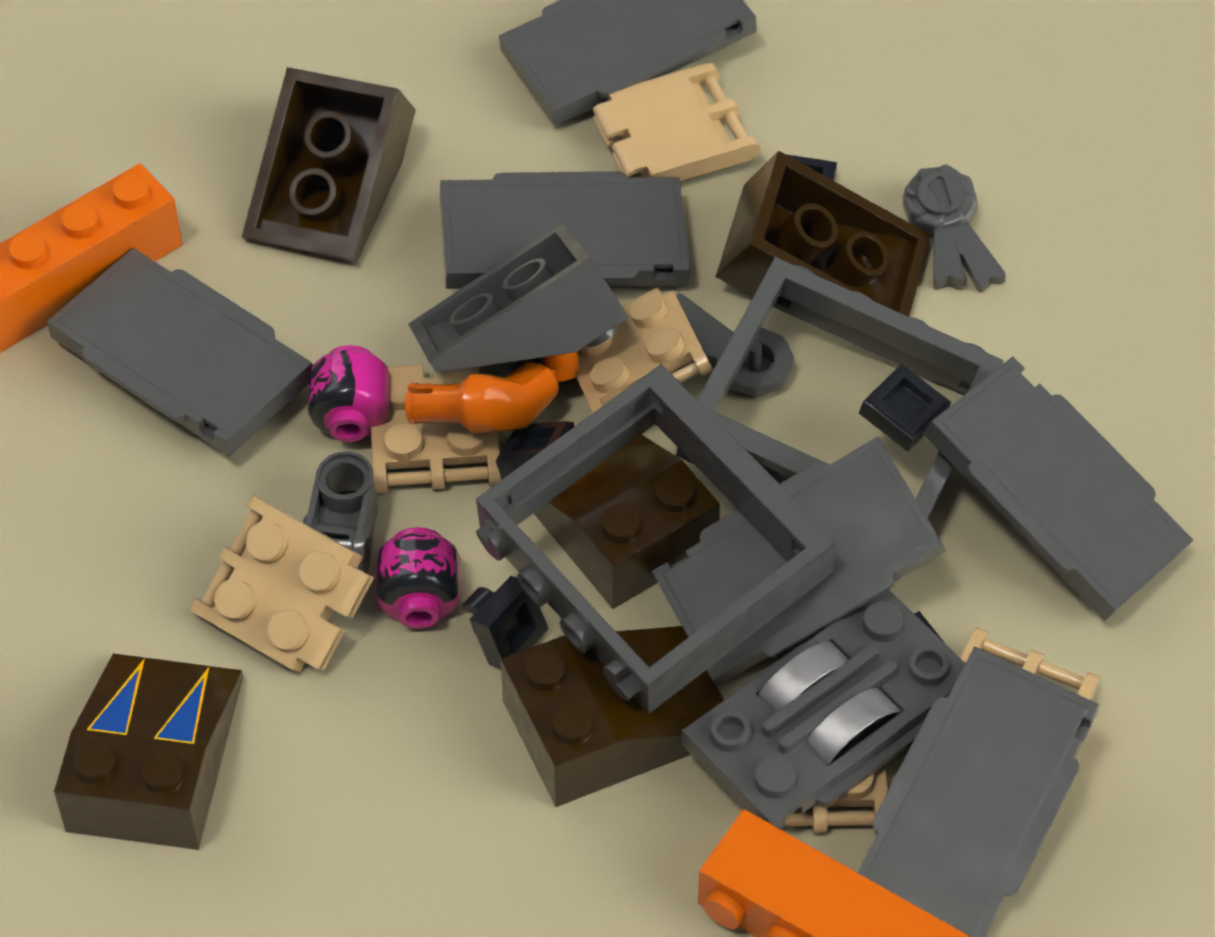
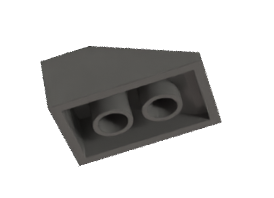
[408,222,629,373]

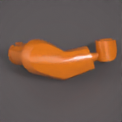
[405,351,579,434]

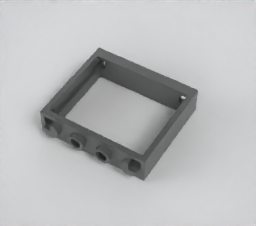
[675,257,1004,520]
[476,364,835,714]

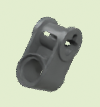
[303,451,378,573]

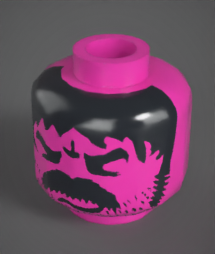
[308,345,391,442]
[376,527,461,629]

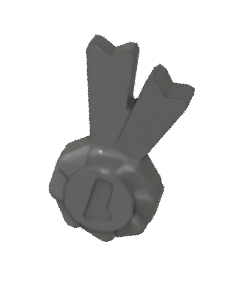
[902,164,1006,292]
[676,293,794,398]

